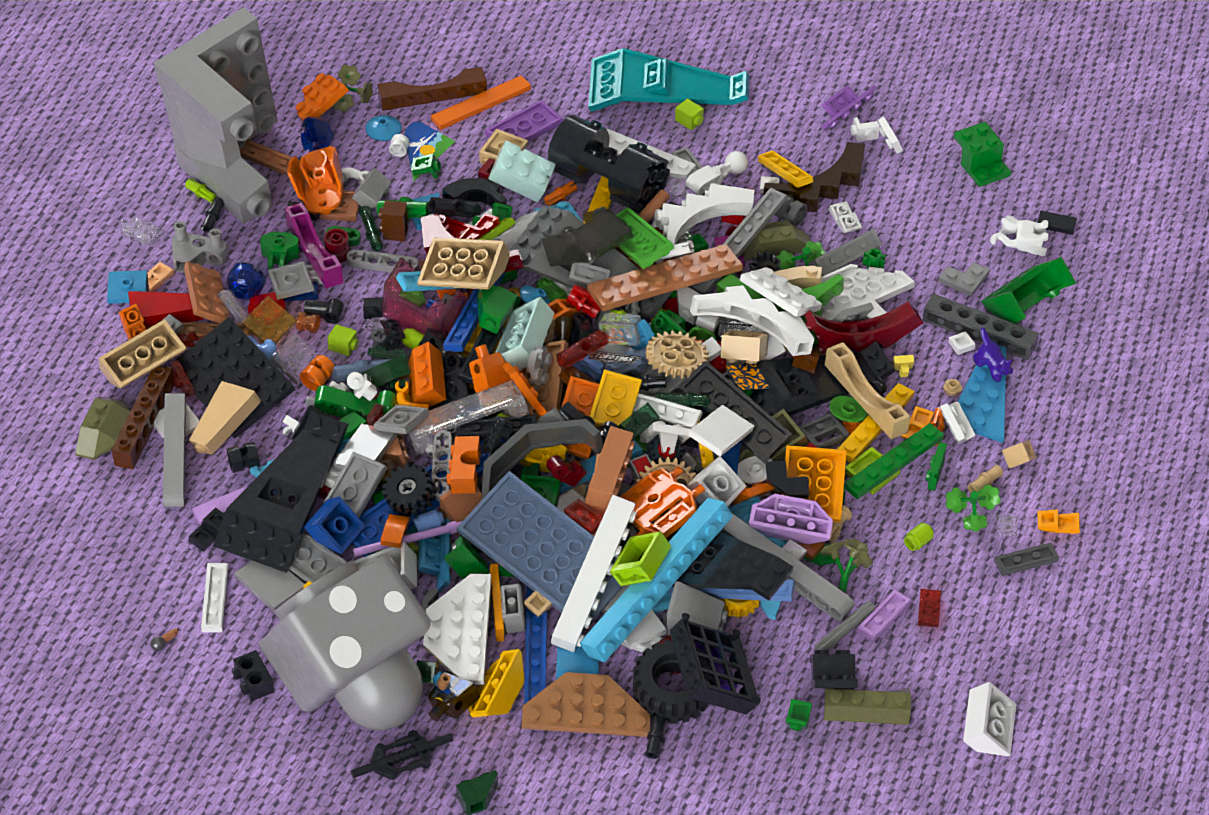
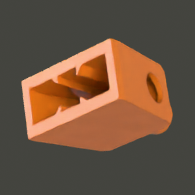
[469,344,512,393]

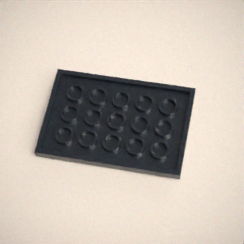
[169,317,296,439]

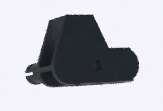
[418,328,468,373]

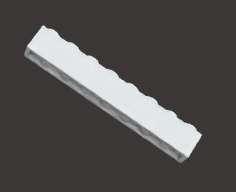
[551,495,637,652]

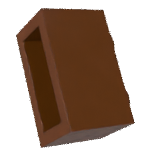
[379,200,408,242]

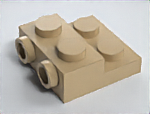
[479,129,529,165]

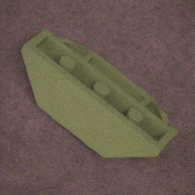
[740,220,811,260]
[75,397,131,460]

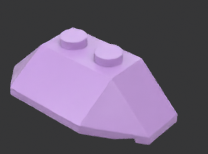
[749,494,833,544]

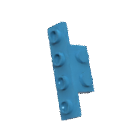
[418,518,451,593]

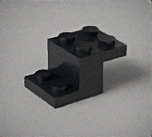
[809,650,858,688]

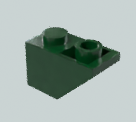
[456,770,498,815]

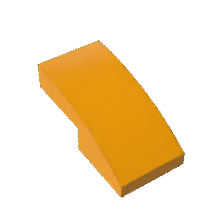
[901,406,934,439]
[1037,509,1080,534]

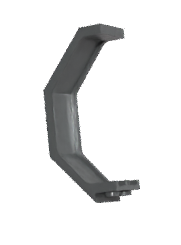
[481,419,603,501]

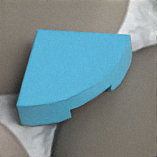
[760,600,781,620]

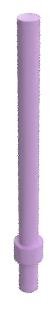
[353,521,462,557]

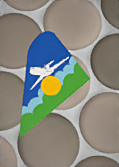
[404,121,455,181]

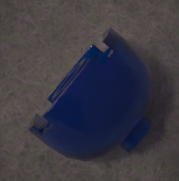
[301,117,334,153]
[227,262,266,300]

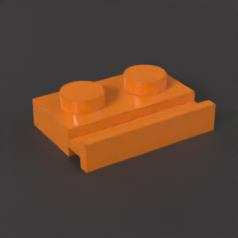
[732,482,776,505]

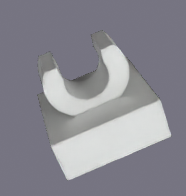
[283,415,299,436]

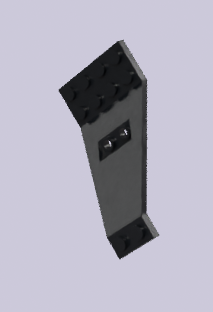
[638,508,794,601]

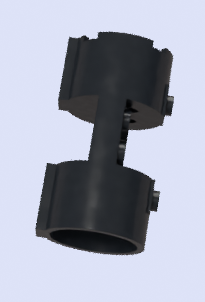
[548,115,670,213]

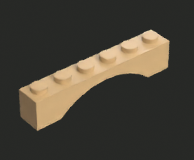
[825,342,910,440]

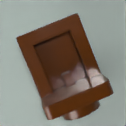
[791,351,820,373]

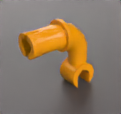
[395,381,429,411]

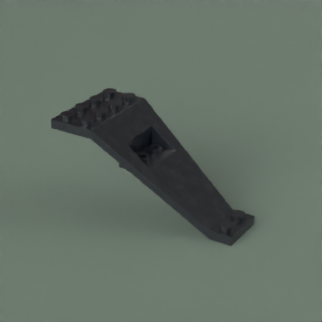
[742,341,896,416]
[213,411,349,573]

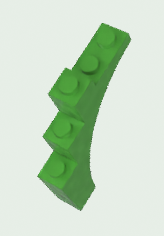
[717,274,844,323]

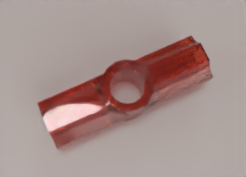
[556,329,608,369]

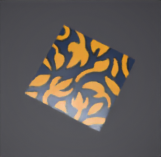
[726,364,770,390]

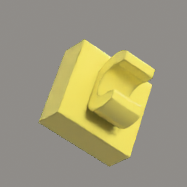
[892,355,914,377]

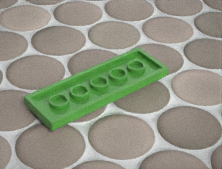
[598,207,674,269]

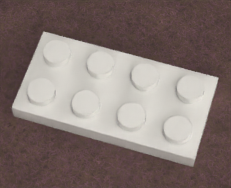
[740,268,822,317]

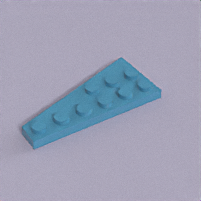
[958,345,1006,443]

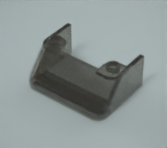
[541,207,633,267]

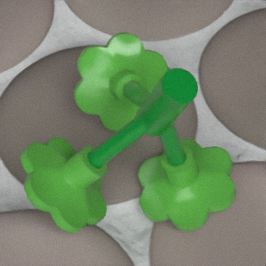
[776,241,826,270]
[945,484,1001,531]

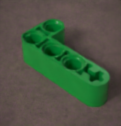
[314,385,396,426]

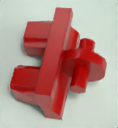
[566,284,601,319]

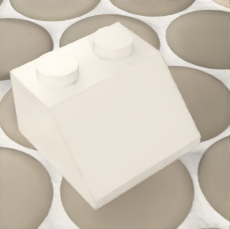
[686,456,746,507]

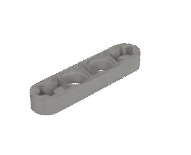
[347,250,419,273]
[432,430,453,502]

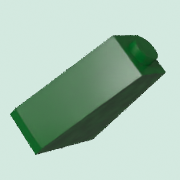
[477,285,518,334]

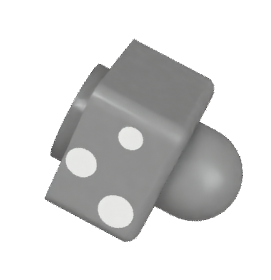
[258,554,431,731]

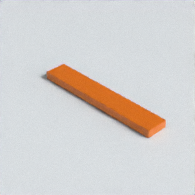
[431,75,531,130]

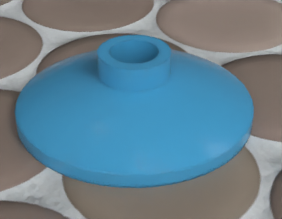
[365,115,401,141]
[520,285,551,304]

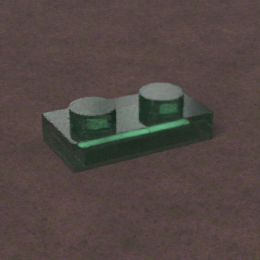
[367,345,409,364]
[618,402,660,440]

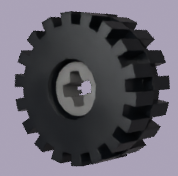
[382,464,437,517]

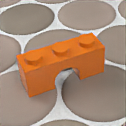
[447,436,482,494]

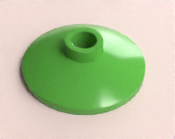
[829,396,868,422]

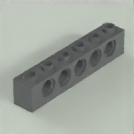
[923,293,1039,360]

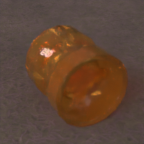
[296,311,320,334]

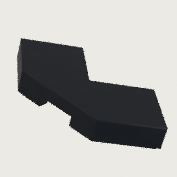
[765,461,809,498]

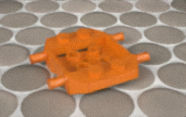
[620,466,705,538]

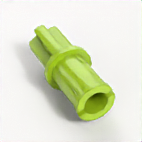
[185,178,217,203]

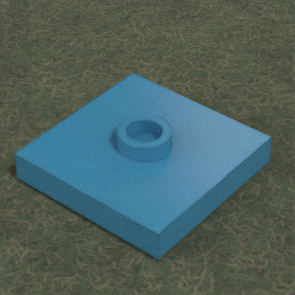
[107,270,147,304]

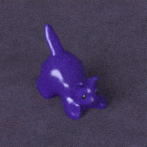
[973,327,1013,382]

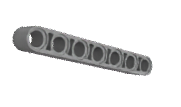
[163,393,186,508]

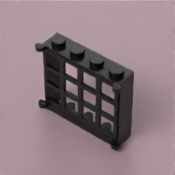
[669,613,761,715]

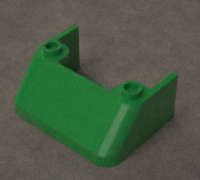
[981,257,1076,324]

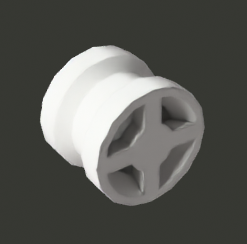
[389,134,409,157]

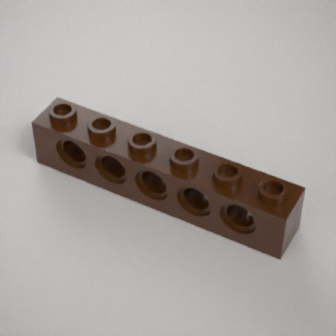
[111,366,175,470]

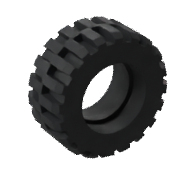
[633,640,714,724]

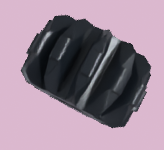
[749,251,781,272]

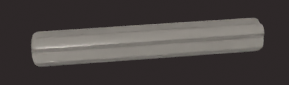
[814,601,875,651]

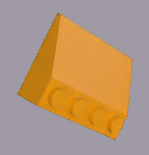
[782,445,847,523]

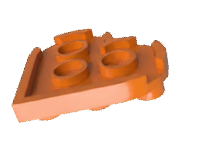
[295,73,349,122]

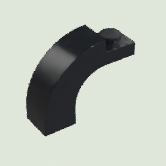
[442,178,507,208]

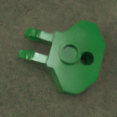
[260,232,300,269]

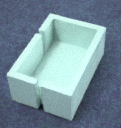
[488,140,556,202]

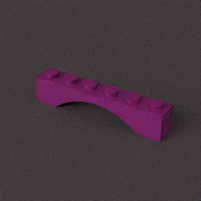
[285,202,343,288]

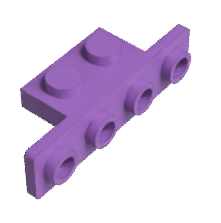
[822,85,877,130]

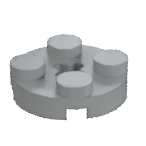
[527,346,553,386]

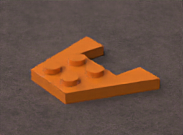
[502,362,547,417]

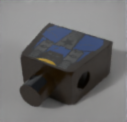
[428,672,480,721]

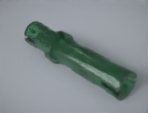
[359,206,383,251]
[655,392,711,408]

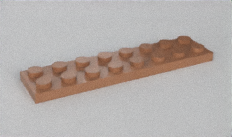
[587,244,743,311]

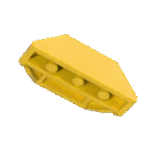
[468,649,524,717]

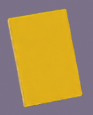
[590,369,642,431]

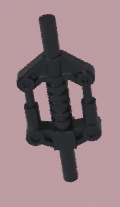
[350,730,453,780]

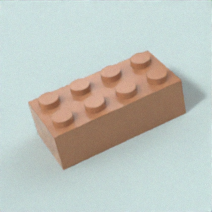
[583,426,635,516]

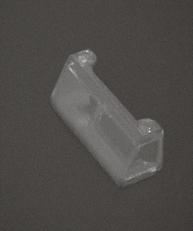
[406,380,530,458]

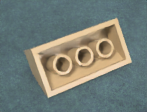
[99,319,186,389]

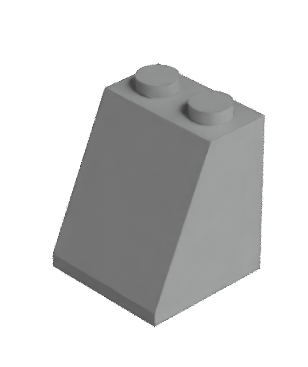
[667,581,728,645]

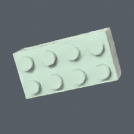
[496,297,555,371]

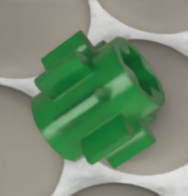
[862,248,886,269]

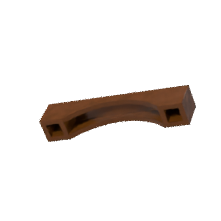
[377,67,487,111]

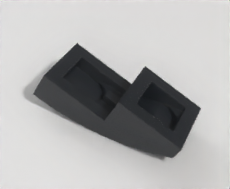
[188,507,224,552]

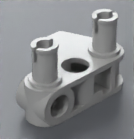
[172,221,230,273]

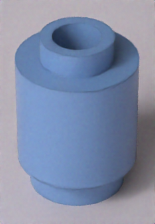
[413,509,445,532]

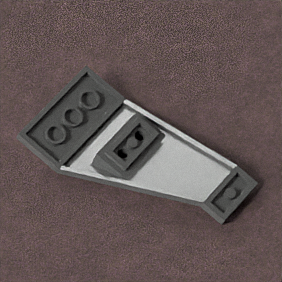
[510,206,673,319]

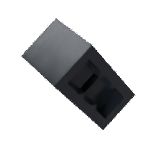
[231,650,274,702]

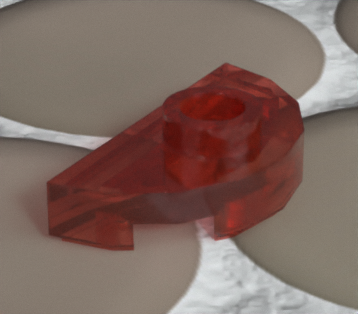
[170,360,196,397]

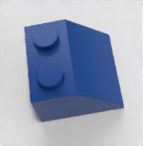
[304,496,366,554]

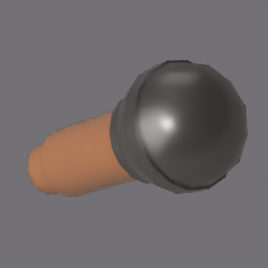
[150,628,178,651]

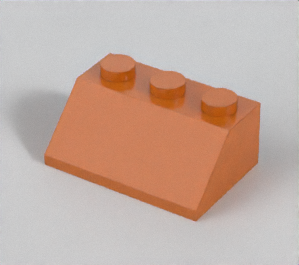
[408,342,446,407]

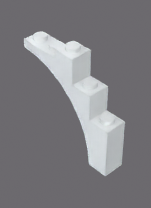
[657,183,754,259]
[690,285,814,356]

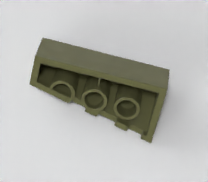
[824,688,911,725]

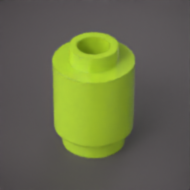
[401,328,424,349]
[904,523,934,551]

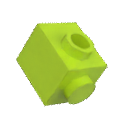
[675,99,704,130]
[327,324,359,356]

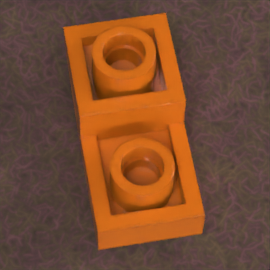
[118,304,146,340]
[380,514,410,548]

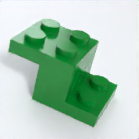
[954,121,1011,187]

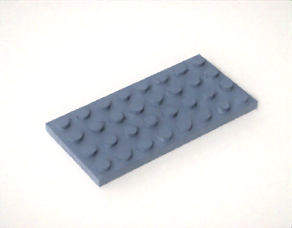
[456,471,624,631]

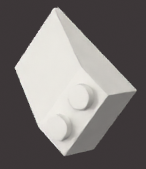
[354,542,417,590]

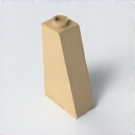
[189,381,261,455]

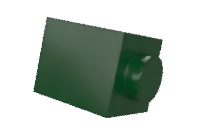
[346,355,411,394]

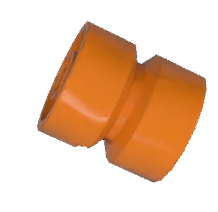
[299,355,335,391]

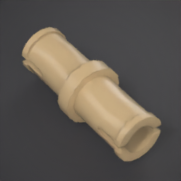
[967,465,1003,493]

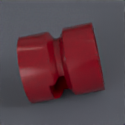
[324,228,349,263]

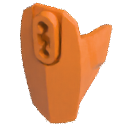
[287,146,343,215]

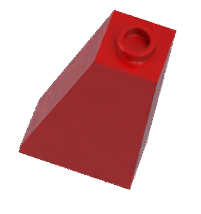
[128,291,203,330]

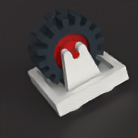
[640,421,691,464]

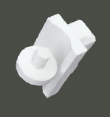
[347,372,377,401]

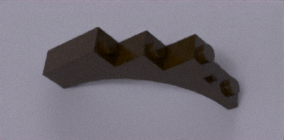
[763,142,865,212]

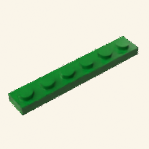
[844,423,944,500]

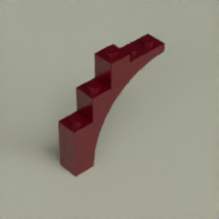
[804,301,923,354]

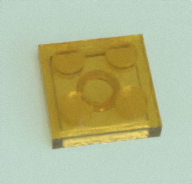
[242,296,297,344]

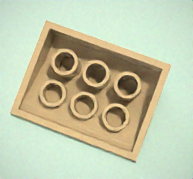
[417,237,510,289]

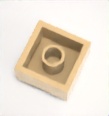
[721,329,768,364]

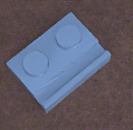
[569,347,604,384]

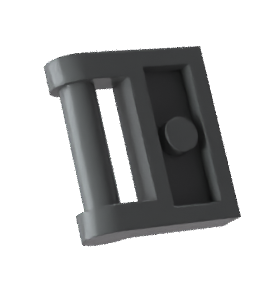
[799,413,850,449]

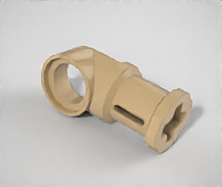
[828,505,852,543]

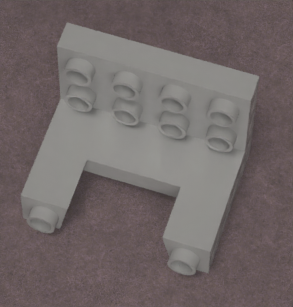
[153,7,278,224]

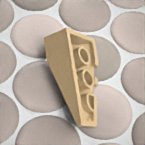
[773,266,822,289]

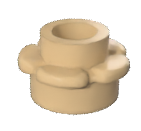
[943,379,962,397]

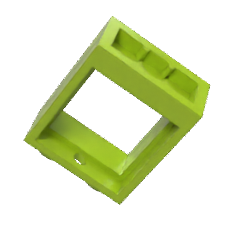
[609,531,671,586]

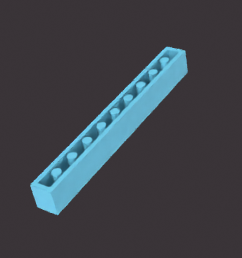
[580,498,733,662]

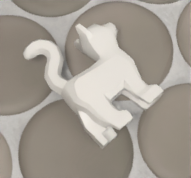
[990,215,1048,256]

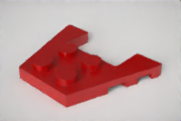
[439,213,500,240]

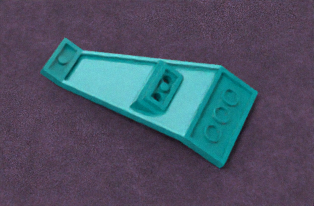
[588,48,749,112]

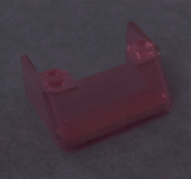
[382,257,469,335]

